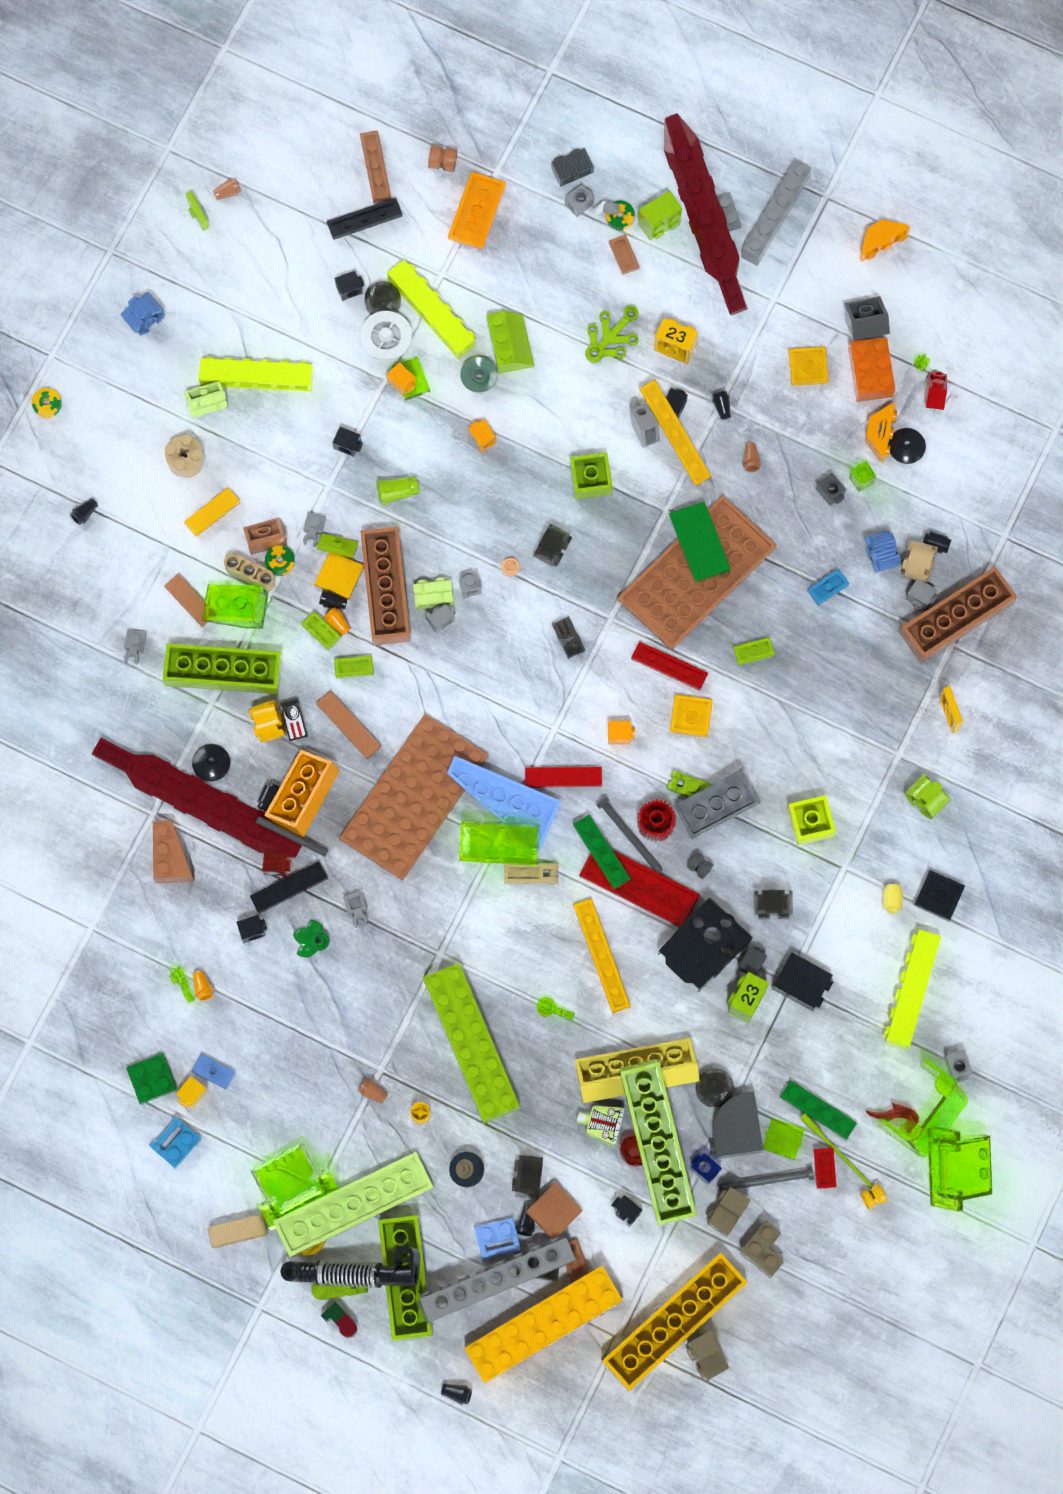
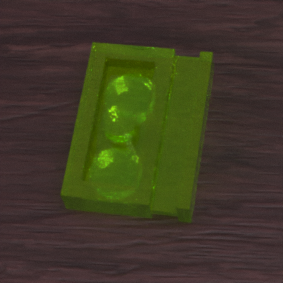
[392,357,430,401]

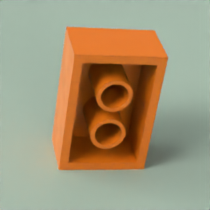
[848,337,896,402]

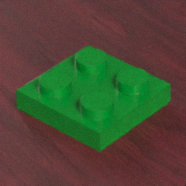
[126,1053,177,1105]

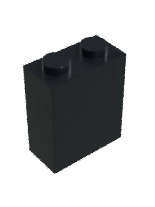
[772,952,834,1011]

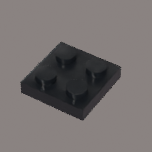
[914,870,965,921]

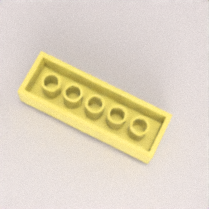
[575,1038,699,1103]

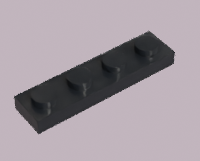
[326,198,402,240]
[250,861,328,914]

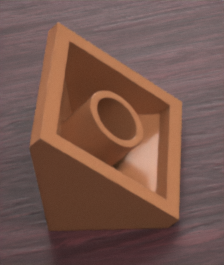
[243,518,287,555]

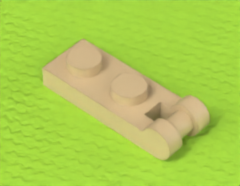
[504,863,559,885]

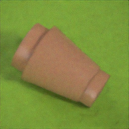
[213,178,241,201]
[742,443,761,472]
[358,1078,388,1104]

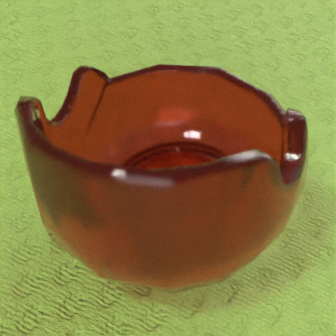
[620,1135,642,1167]

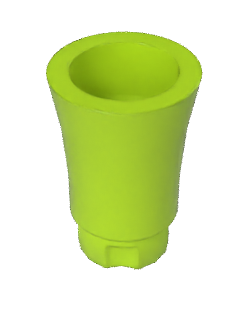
[376,476,419,506]

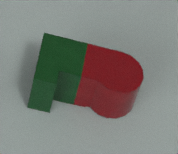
[321,1302,357,1339]

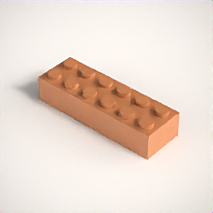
[360,527,411,646]
[899,567,1017,664]

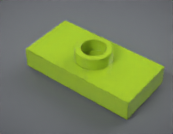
[185,191,209,231]
[317,533,358,558]
[301,611,341,651]
[733,637,775,666]
[334,655,374,679]

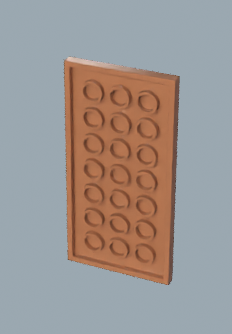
[617,495,777,651]
[339,714,489,881]

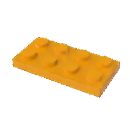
[448,172,506,250]

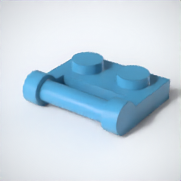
[149,1116,201,1169]

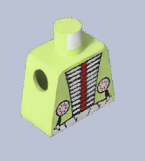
[576,1106,625,1147]

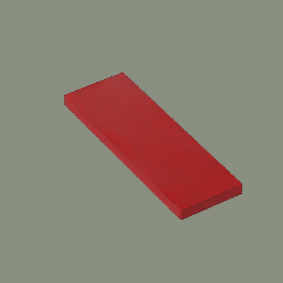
[579,850,700,928]

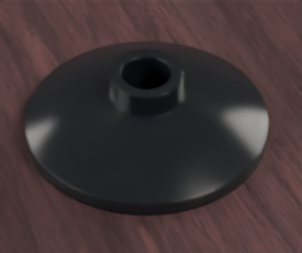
[888,428,926,464]
[192,744,230,782]

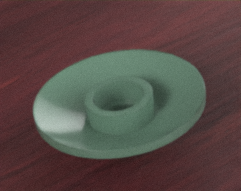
[460,357,498,393]

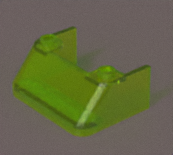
[877,1059,968,1157]

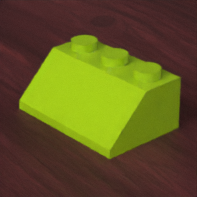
[486,311,534,374]

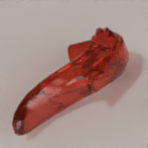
[866,1103,919,1134]

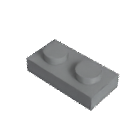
[717,193,742,232]

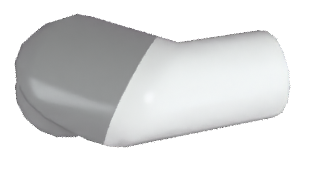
[592,200,620,216]

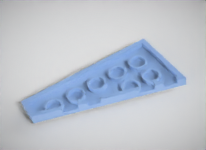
[447,756,561,854]

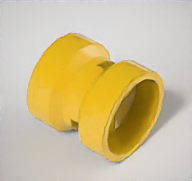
[410,1102,431,1124]
[860,1184,887,1210]

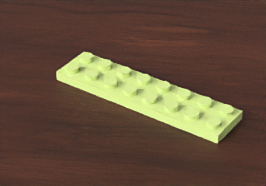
[273,1152,433,1258]

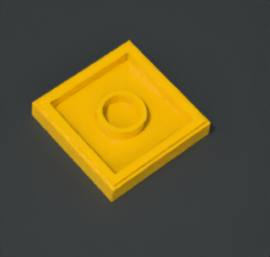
[788,347,829,386]
[314,553,364,600]
[939,686,963,733]
[670,694,713,738]

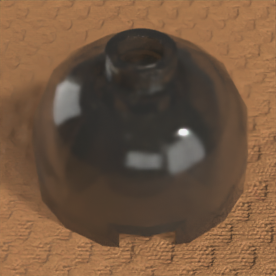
[364,281,401,315]
[695,1068,734,1107]

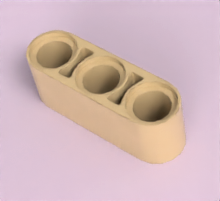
[224,553,276,591]
[207,1215,268,1248]

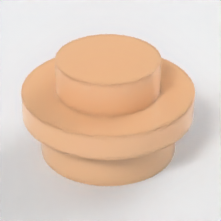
[501,558,520,577]

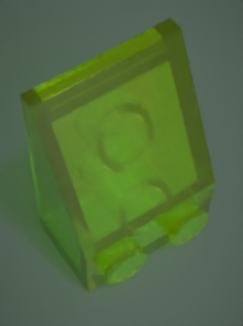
[202,584,268,629]

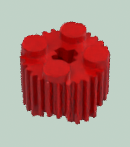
[637,799,676,842]

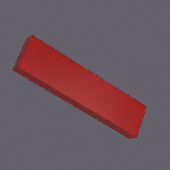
[631,641,708,691]
[525,767,602,788]

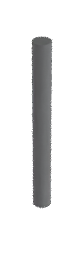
[256,816,329,857]

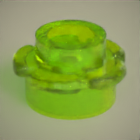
[914,354,930,372]

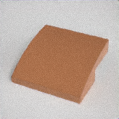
[526,1182,583,1239]

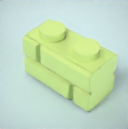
[184,381,227,418]
[413,578,454,610]

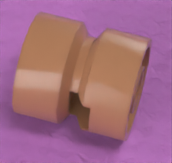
[428,145,458,172]

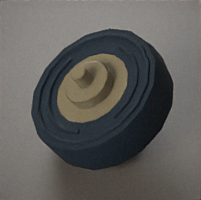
[449,1151,484,1187]

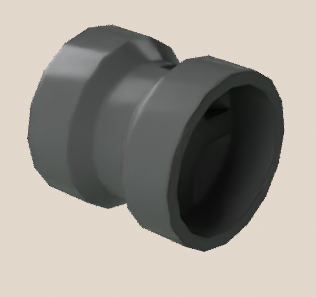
[687,853,714,880]

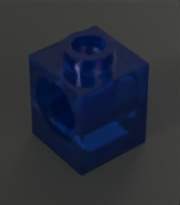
[690,1153,722,1185]

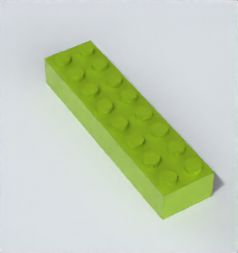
[423,963,520,1125]
[619,1059,697,1226]

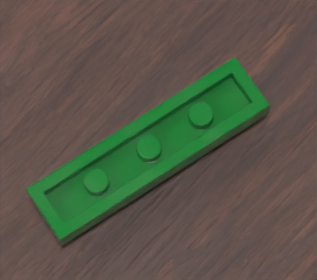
[573,815,630,890]
[780,1080,857,1140]

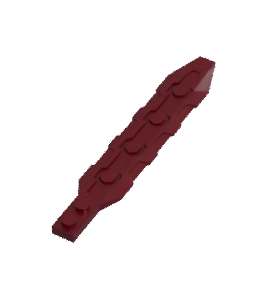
[664,113,748,316]
[92,738,302,858]

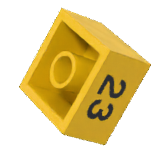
[654,318,698,364]

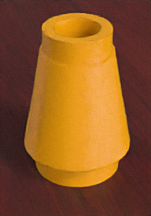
[324,607,351,636]
[193,971,214,1001]

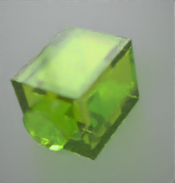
[849,461,876,492]

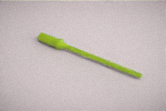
[800,1113,873,1188]

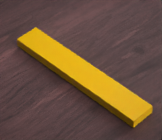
[639,379,712,486]
[573,898,631,1014]

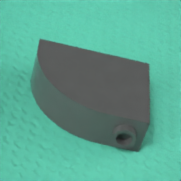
[710,1092,763,1159]

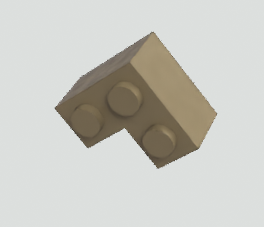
[706,1187,750,1237]
[740,1220,784,1279]
[687,1331,729,1381]

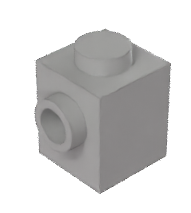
[906,579,937,610]

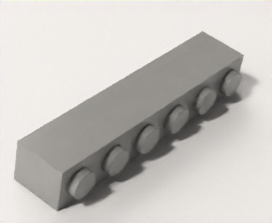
[741,160,812,266]

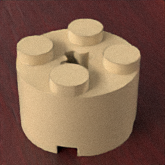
[165,434,204,478]
[902,541,938,583]

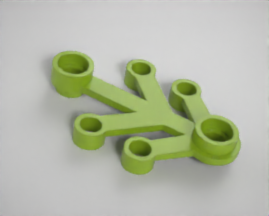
[585,305,639,363]

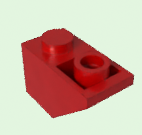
[925,371,947,410]

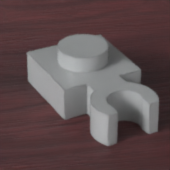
[303,512,326,547]
[124,630,147,665]
[343,891,368,928]

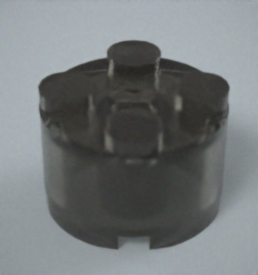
[533,523,573,567]
[754,890,793,920]

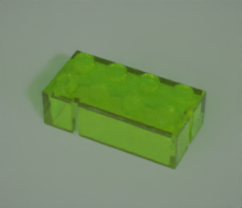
[459,820,541,866]

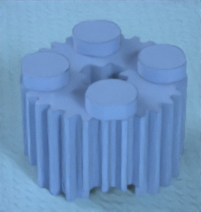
[121,292,165,336]
[864,530,901,573]

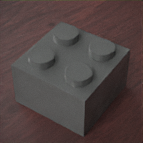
[844,296,890,341]

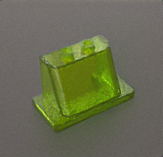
[928,1126,992,1211]
[250,1143,339,1230]

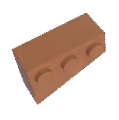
[153,821,194,883]

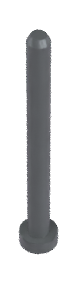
[596,797,662,873]
[719,1166,814,1191]

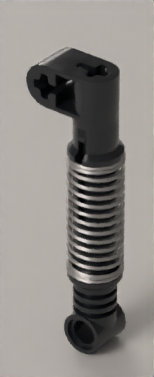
[280,1245,420,1288]

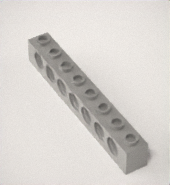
[418,1237,576,1324]

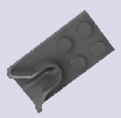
[674,768,761,839]

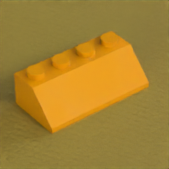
[264,750,340,837]

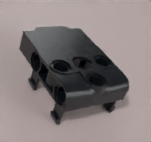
[658,897,753,993]

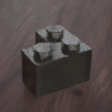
[512,1155,543,1199]

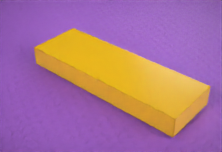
[184,488,240,537]

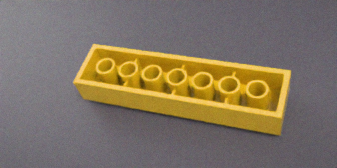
[602,1253,748,1393]
[464,1266,623,1384]

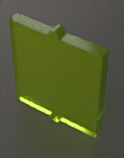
[763,1118,805,1160]

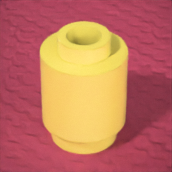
[883,884,903,914]

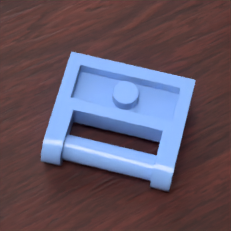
[474,1218,521,1262]

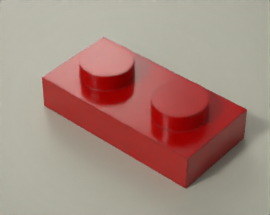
[814,1148,837,1189]

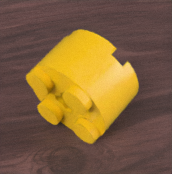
[248,700,286,743]

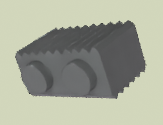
[551,148,594,187]

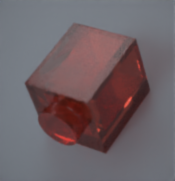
[262,852,291,877]

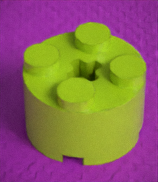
[905,773,951,819]

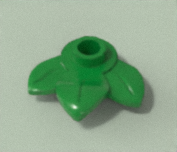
[293,920,330,957]

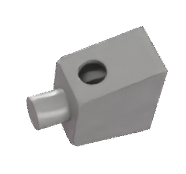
[629,400,660,448]

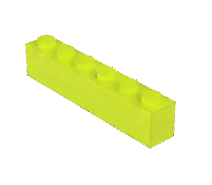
[387,260,476,360]
[198,357,313,392]
[883,929,941,1050]

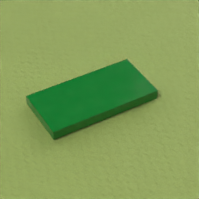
[669,501,731,583]

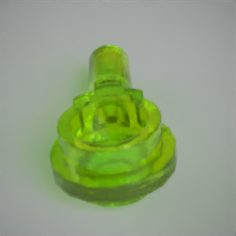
[169,967,195,1004]
[536,997,575,1020]

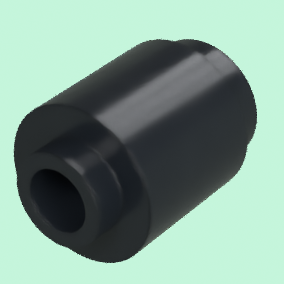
[923,531,952,554]
[257,783,280,812]

